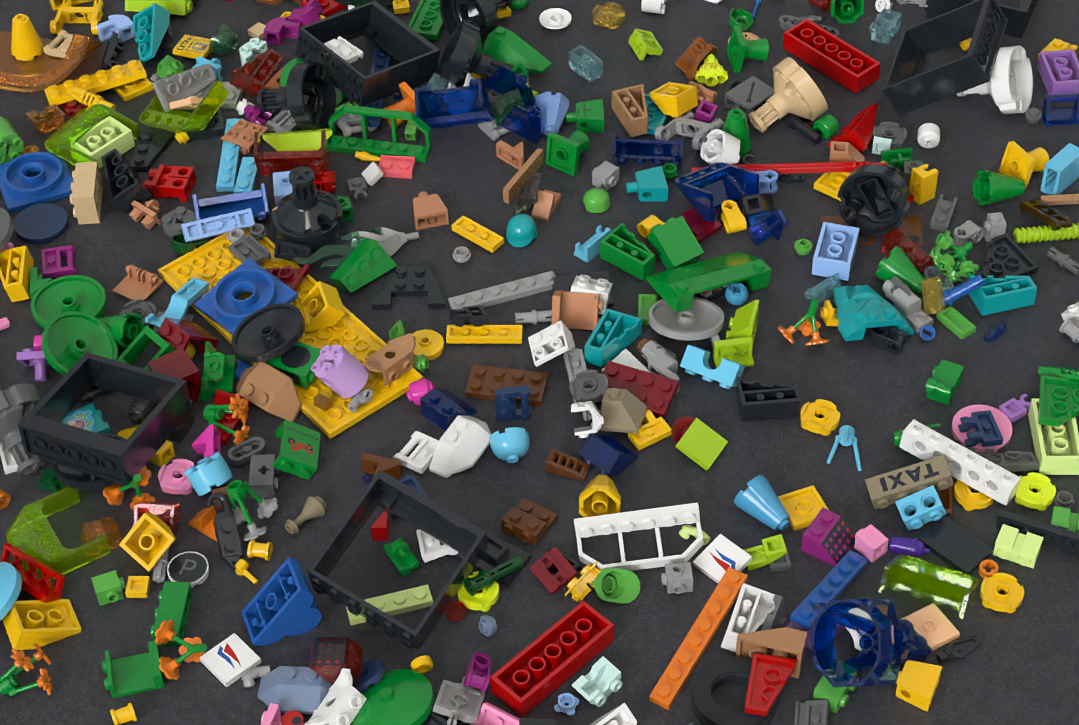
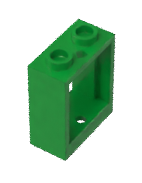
[117,325,176,370]

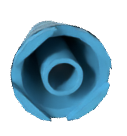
[734,475,790,531]

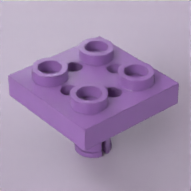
[16,349,50,382]

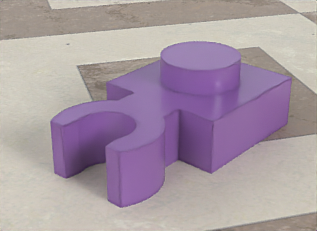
[998,394,1031,423]

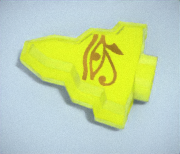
[695,54,728,87]

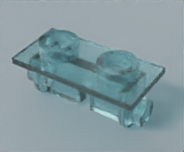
[804,273,842,303]

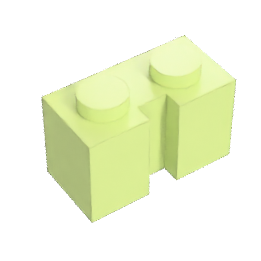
[993,524,1044,569]

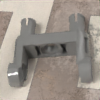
[655,111,723,151]

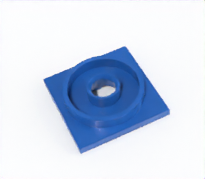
[0,148,74,214]
[194,258,299,336]

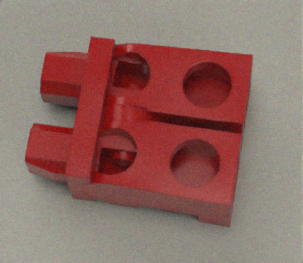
[144,164,197,202]

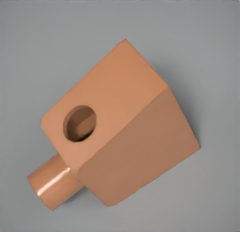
[413,191,449,230]

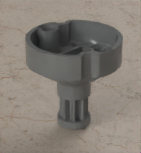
[0,383,46,476]

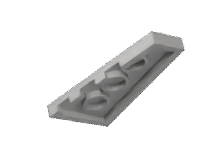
[152,64,216,112]

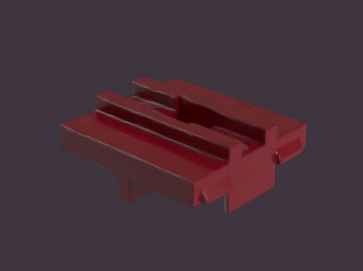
[530,547,578,595]

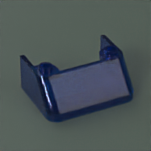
[485,65,542,143]

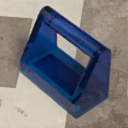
[1042,93,1079,126]

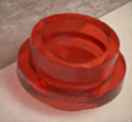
[446,601,467,621]

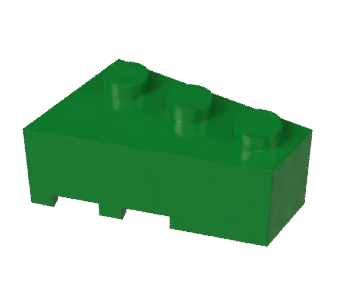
[600,222,655,281]

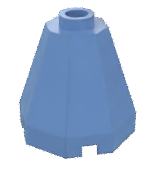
[534,92,569,136]

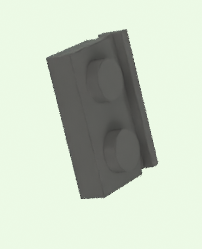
[228,234,271,265]
[794,700,829,725]

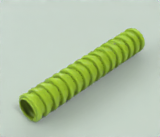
[1013,223,1079,244]

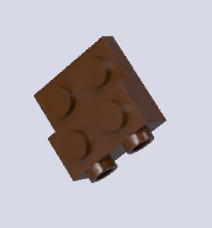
[501,498,558,546]

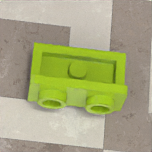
[713,336,754,369]

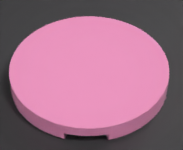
[951,405,1013,452]

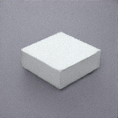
[361,162,384,186]

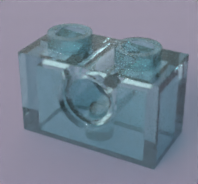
[569,45,603,83]

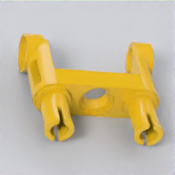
[50,0,104,35]

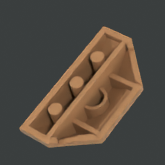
[236,362,302,422]

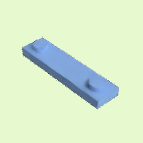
[181,208,255,243]

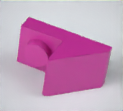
[192,424,221,458]

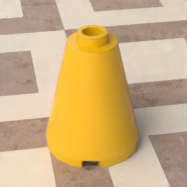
[11,14,44,61]

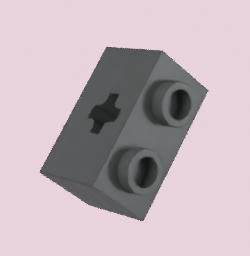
[249,454,280,499]

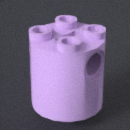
[311,344,369,398]

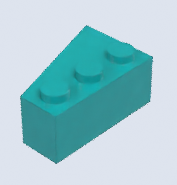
[968,275,1037,316]
[584,309,642,367]

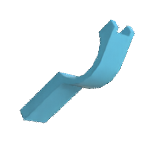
[145,277,209,327]

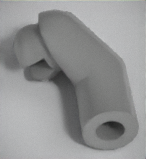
[348,389,373,412]
[242,665,271,688]

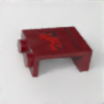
[157,317,219,354]

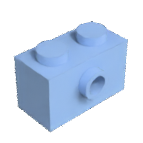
[273,171,292,207]

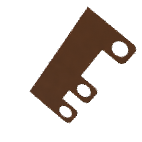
[821,216,923,246]

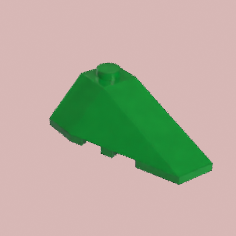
[482,26,552,74]

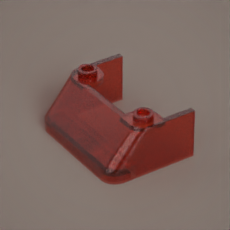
[253,130,330,176]

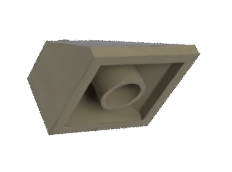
[600,388,648,433]

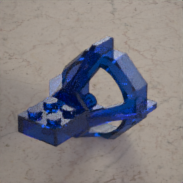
[811,599,932,687]

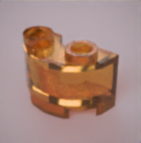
[25,104,66,134]
[80,517,124,557]

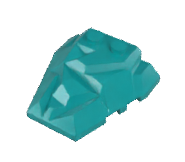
[833,284,915,341]

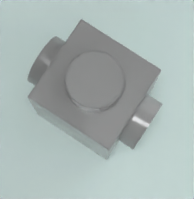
[592,160,619,191]

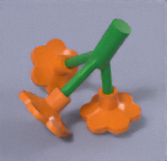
[778,298,829,346]
[103,465,156,514]
[155,620,207,680]

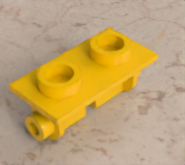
[565,561,602,602]

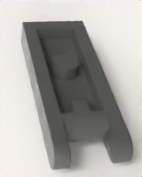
[929,194,958,232]

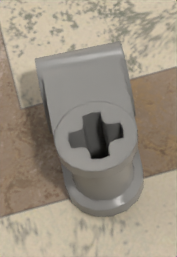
[952,220,985,247]

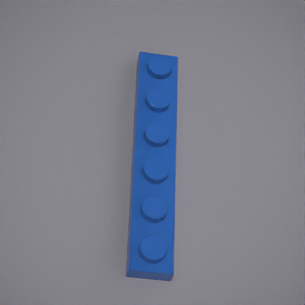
[790,550,869,630]

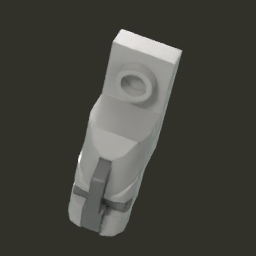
[882,276,933,333]

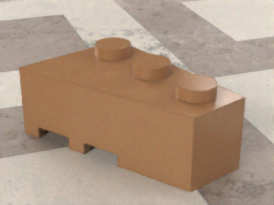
[612,84,648,137]

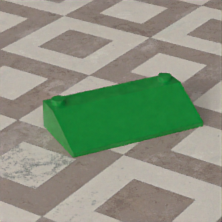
[646,251,772,313]

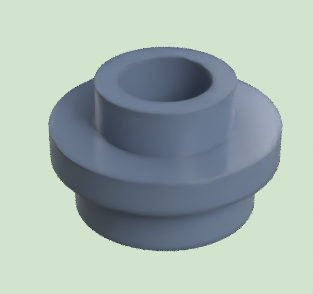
[478,615,497,637]

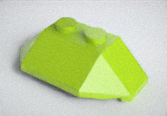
[262,128,332,157]

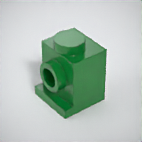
[336,196,354,222]

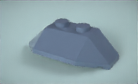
[258,666,338,714]

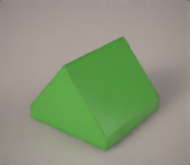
[389,320,406,340]

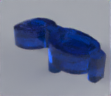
[984,322,1006,342]

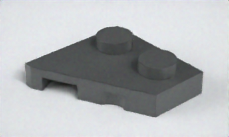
[761,594,788,631]

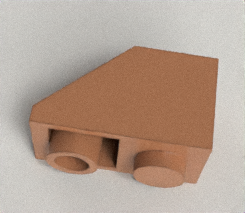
[829,141,865,162]

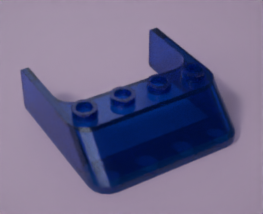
[612,134,685,165]

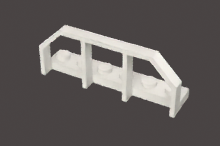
[574,503,703,571]

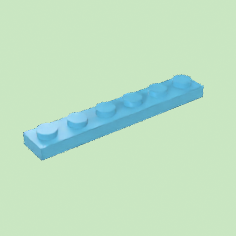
[216,118,244,192]

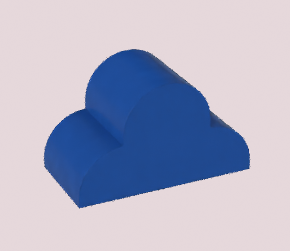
[241,557,321,646]

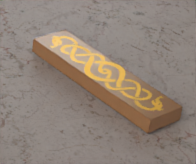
[503,148,544,204]

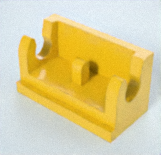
[909,164,939,205]

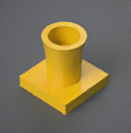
[998,141,1050,189]

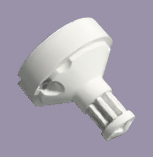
[957,46,1033,114]

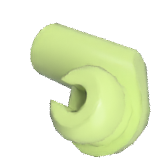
[679,524,711,545]

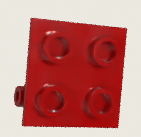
[314,170,337,193]

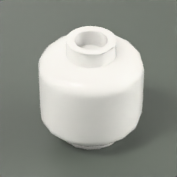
[917,123,940,149]

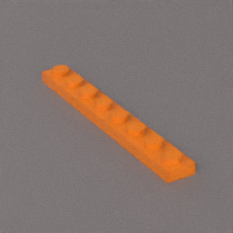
[649,567,748,710]

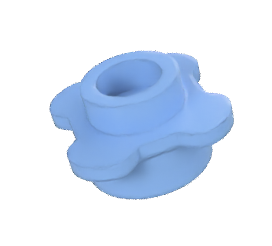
[554,693,579,716]

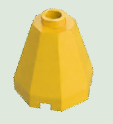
[579,475,621,517]

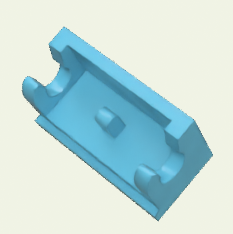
[574,225,611,263]

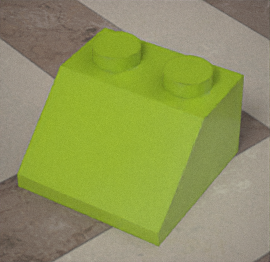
[725,300,759,342]

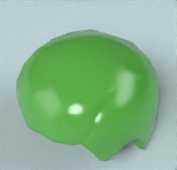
[583,188,610,213]

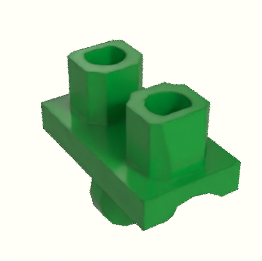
[881,147,913,169]
[383,537,419,577]

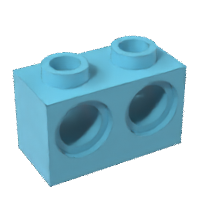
[895,485,947,530]

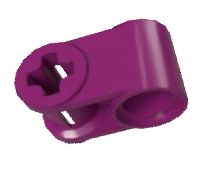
[463,652,491,693]

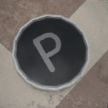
[167,552,210,588]

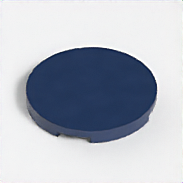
[14,203,68,244]

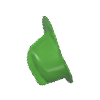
[592,568,640,604]

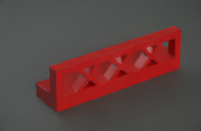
[0,543,65,603]

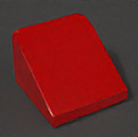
[371,512,390,541]

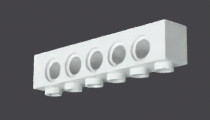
[899,419,1021,506]

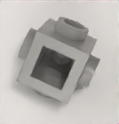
[661,562,693,594]

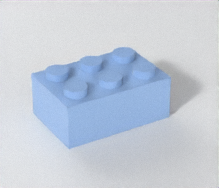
[812,222,860,281]

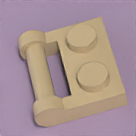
[43,30,86,60]

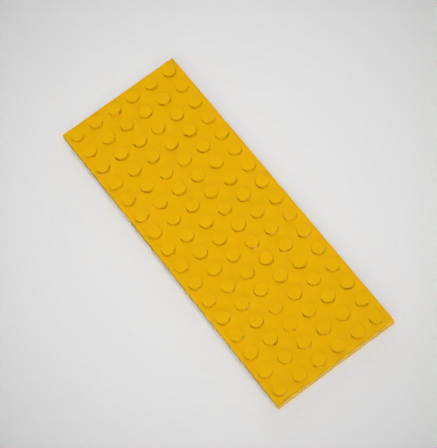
[158,228,423,439]

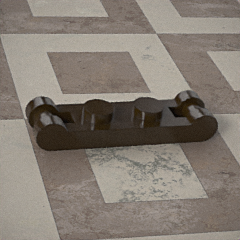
[1019,199,1072,231]

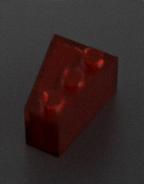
[229,49,285,98]

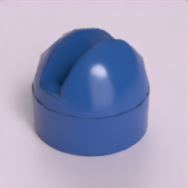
[919,325,936,340]

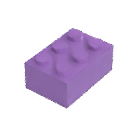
[1037,49,1079,100]

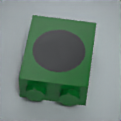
[266,342,321,390]

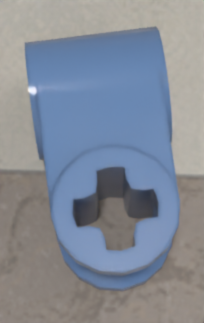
[744,170,778,195]

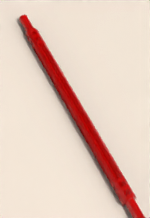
[692,161,887,176]

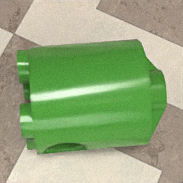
[0,117,24,164]

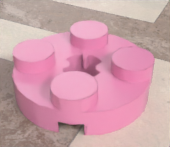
[158,459,196,495]

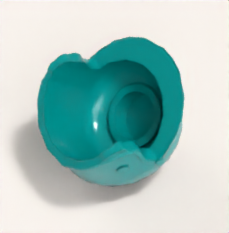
[506,214,538,247]

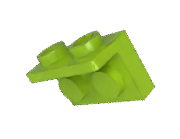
[629,29,663,61]

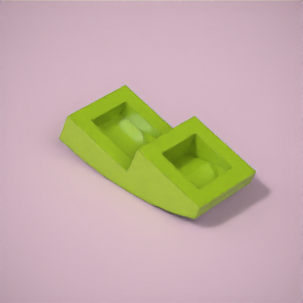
[744,534,787,571]

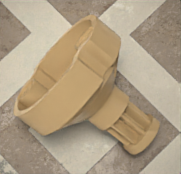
[748,57,828,133]

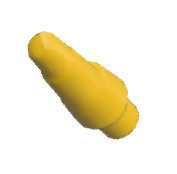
[355,151,381,162]

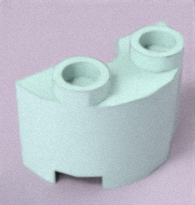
[239,38,269,74]
[572,656,623,707]

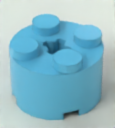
[184,451,233,496]

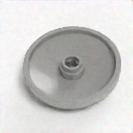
[648,297,724,340]

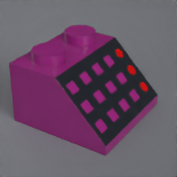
[801,508,855,566]

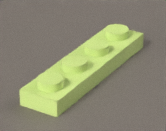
[346,585,433,626]

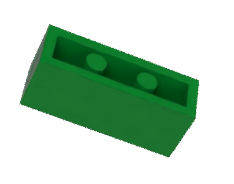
[151,581,193,647]

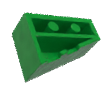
[330,238,397,293]

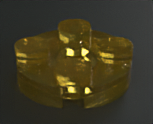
[593,2,625,29]

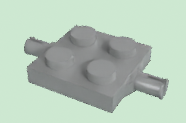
[432,676,485,725]

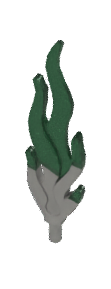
[293,227,419,269]

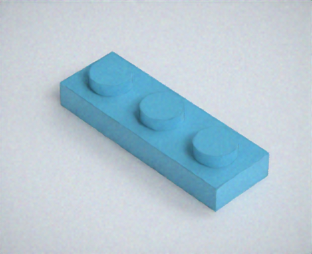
[233,157,261,194]

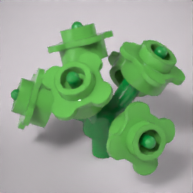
[929,230,979,283]

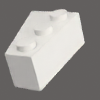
[721,583,775,653]

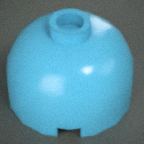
[489,427,530,463]

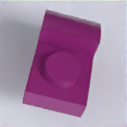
[287,0,323,27]
[263,17,301,45]

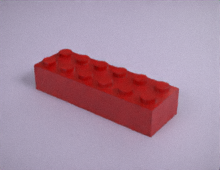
[783,18,881,93]
[490,601,614,718]

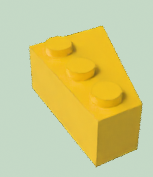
[0,246,34,302]

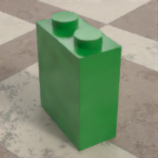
[647,216,704,270]

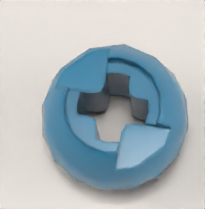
[725,283,749,305]

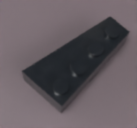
[101,149,151,214]

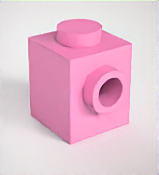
[854,524,889,563]

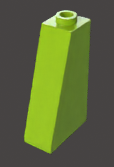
[125,0,193,15]

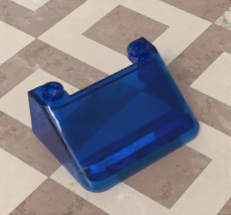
[414,78,494,129]
[675,162,759,222]

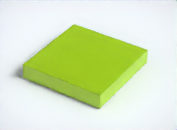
[675,418,728,471]

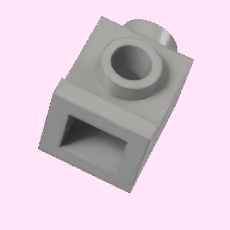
[982,212,1007,242]

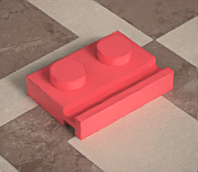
[378,155,416,179]

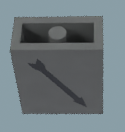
[724,76,774,122]

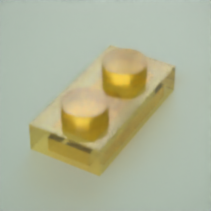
[921,276,945,315]

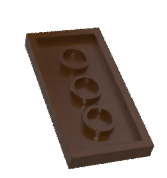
[465,364,548,406]

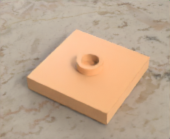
[169,96,218,110]
[898,603,960,655]

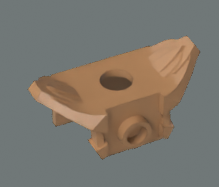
[365,333,416,386]

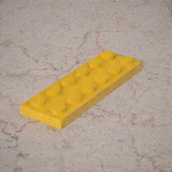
[44,60,147,107]

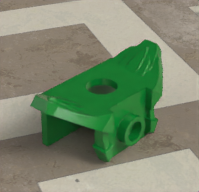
[199,341,236,403]

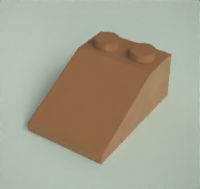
[735,627,808,679]

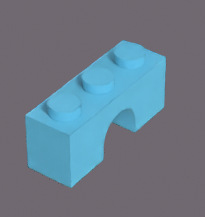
[680,345,745,389]

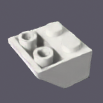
[571,275,613,315]
[528,321,575,367]

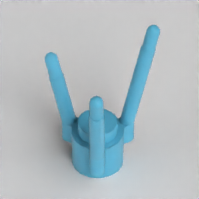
[827,425,862,471]

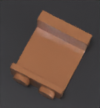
[551,290,603,331]

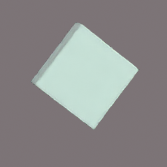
[872,136,892,155]

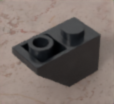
[737,194,775,218]

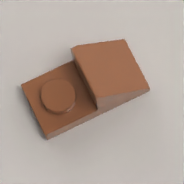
[496,140,524,170]
[532,190,561,221]

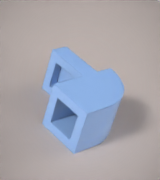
[96,14,136,42]

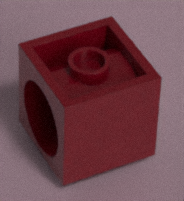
[147,348,201,403]

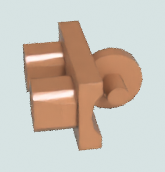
[689,81,718,104]
[129,199,162,230]

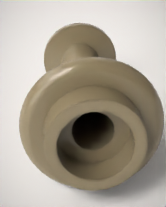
[285,496,327,534]

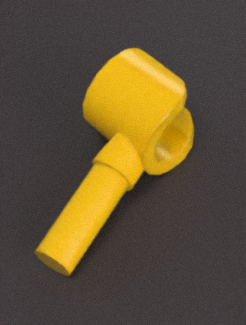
[235,559,258,584]

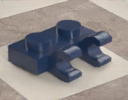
[958,410,1004,447]

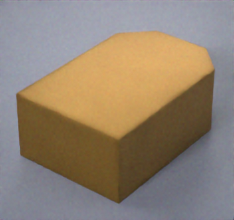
[313,394,333,412]

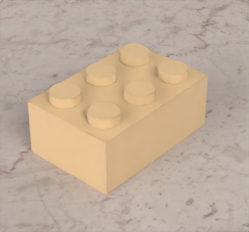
[70,162,103,225]

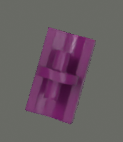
[244,105,274,126]

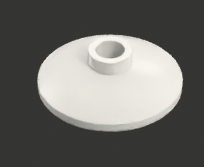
[539,8,572,29]

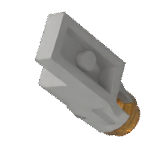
[637,338,680,393]

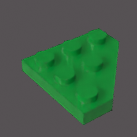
[1038,375,1079,427]

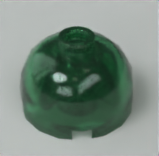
[209,23,239,57]

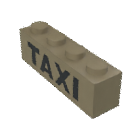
[865,455,954,509]

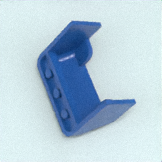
[192,183,269,222]

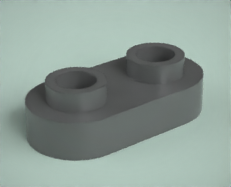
[228,437,266,466]

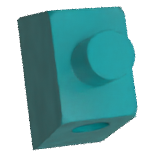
[626,166,668,202]

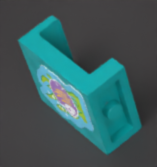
[60,403,111,433]

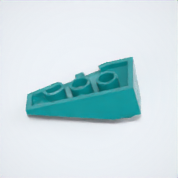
[132,3,170,63]

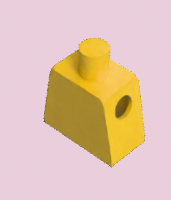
[886,660,942,712]

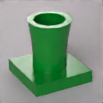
[726,26,769,73]
[545,131,590,177]

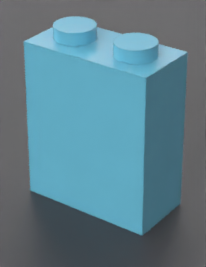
[1040,143,1079,195]

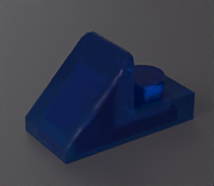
[747,209,784,245]

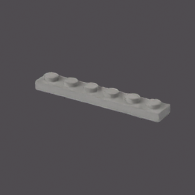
[448,270,556,310]

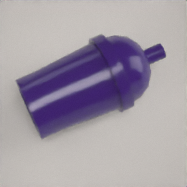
[890,536,930,559]

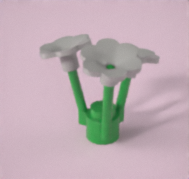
[226,480,278,541]

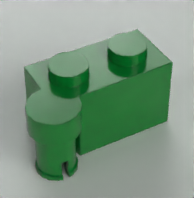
[925,359,964,406]

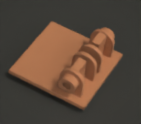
[221,119,268,154]
[112,264,164,301]

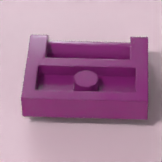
[41,245,77,279]

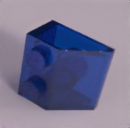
[420,388,477,431]
[579,433,638,476]

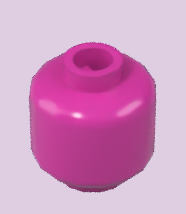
[406,378,437,406]

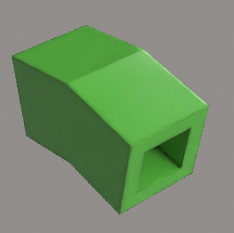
[404,121,419,141]

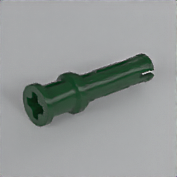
[464,555,524,596]

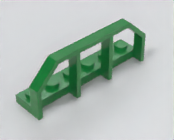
[326,105,432,163]

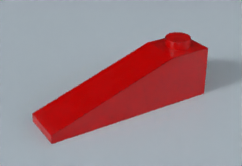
[827,102,878,152]

